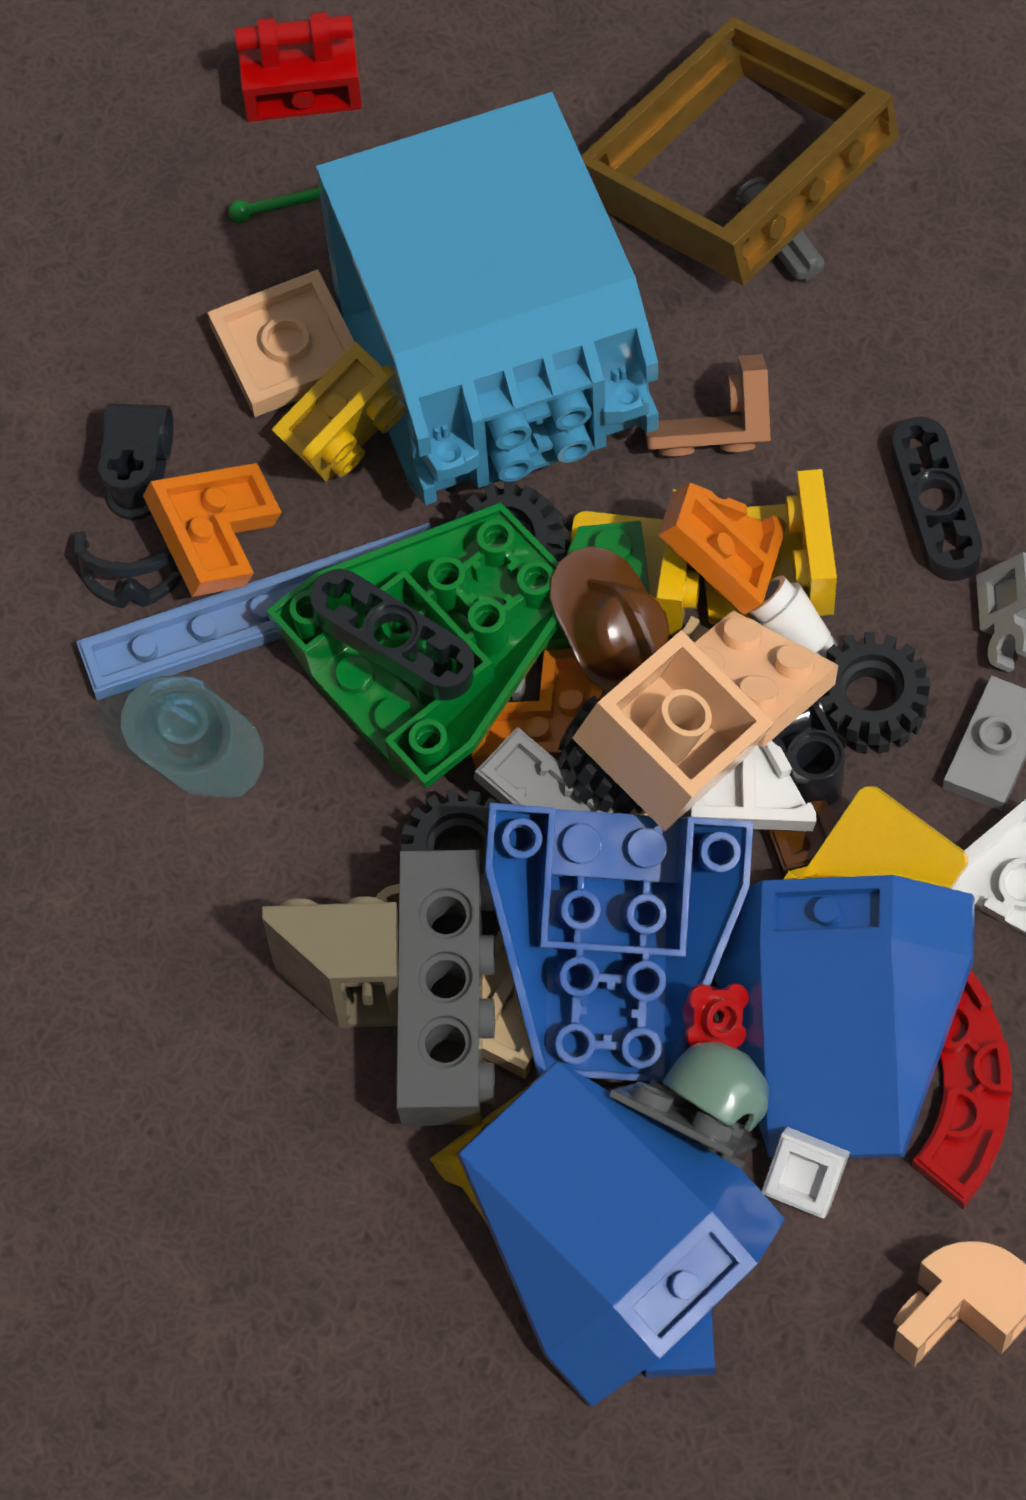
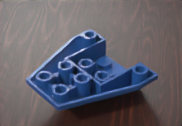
[484,803,754,1082]
[714,875,975,1160]
[457,1061,785,1407]

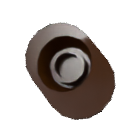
[549,546,669,691]

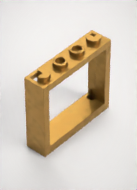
[581,16,899,286]

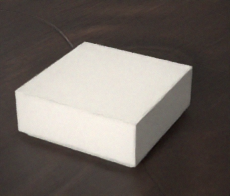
[762,1127,850,1219]

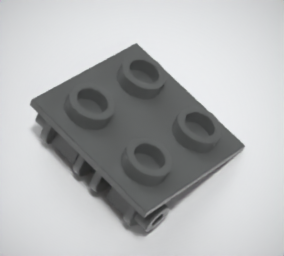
[609,1078,760,1170]

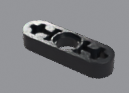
[891,417,982,581]
[310,569,474,700]

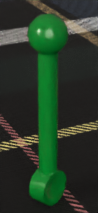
[228,187,321,223]

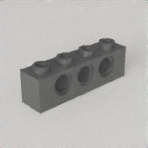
[397,850,495,1126]

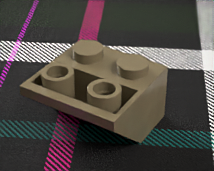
[262,896,399,1028]

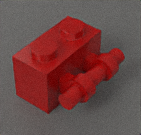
[235,11,362,122]

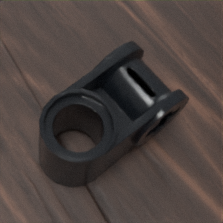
[98,403,174,520]
[772,699,845,806]

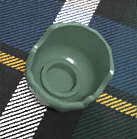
[662,1042,769,1131]

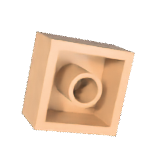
[572,630,774,831]

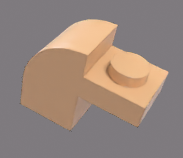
[893,1241,1026,1367]

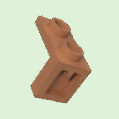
[644,354,771,456]

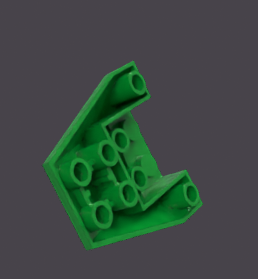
[266,502,559,789]

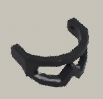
[74,531,182,608]

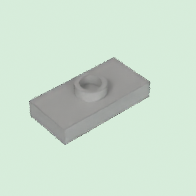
[943,676,1026,812]
[474,727,615,813]

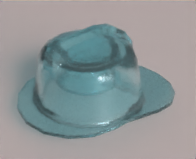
[121,676,264,799]

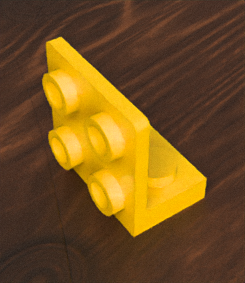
[704,469,837,625]

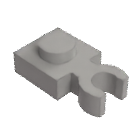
[976,552,1026,672]

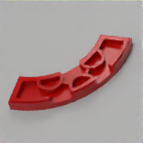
[912,971,1012,1209]

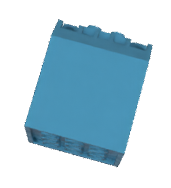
[316,92,659,505]

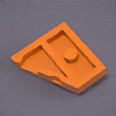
[658,483,787,615]

